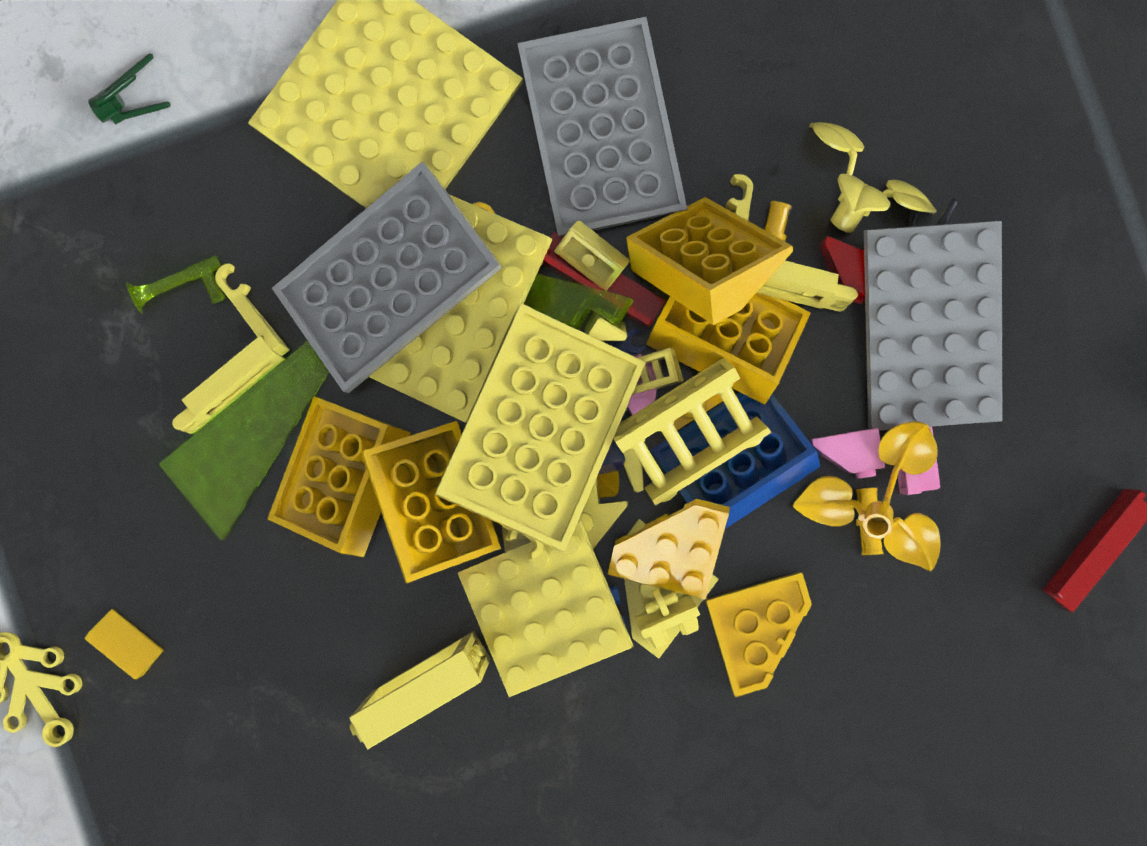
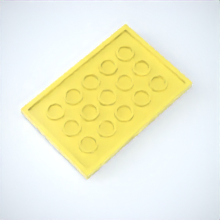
[369,195,552,423]
[434,303,646,552]

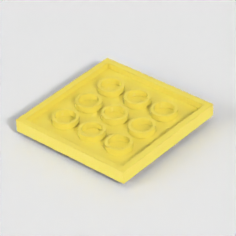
[458,521,633,697]

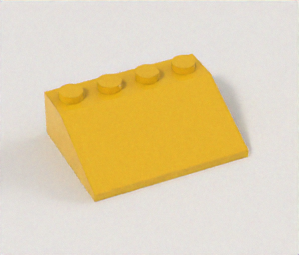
[626,197,793,325]
[646,293,811,405]
[267,396,411,557]
[361,421,501,583]

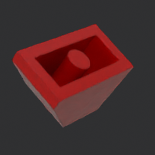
[819,236,865,304]

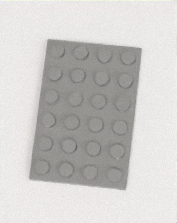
[517,17,687,237]
[272,162,503,393]
[864,221,1002,430]

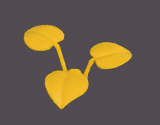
[793,421,941,571]

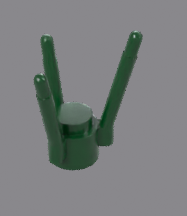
[88,53,171,125]

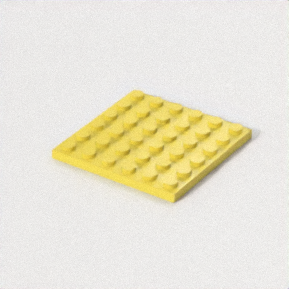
[248,0,523,208]

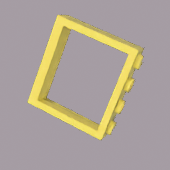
[349,631,491,750]

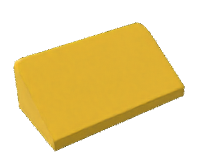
[84,609,164,679]

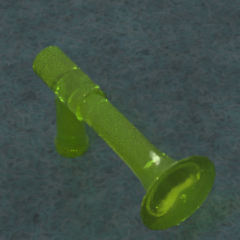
[126,255,226,314]

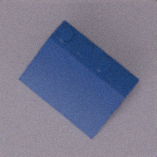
[651,392,820,529]

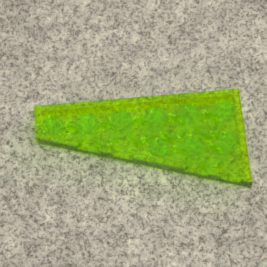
[159,341,329,540]

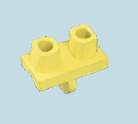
[634,588,700,649]

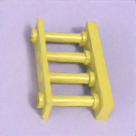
[613,358,771,506]

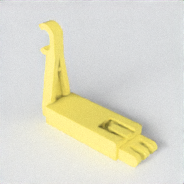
[725,174,858,312]
[172,263,290,434]

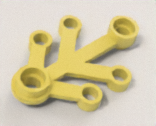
[0,632,82,747]

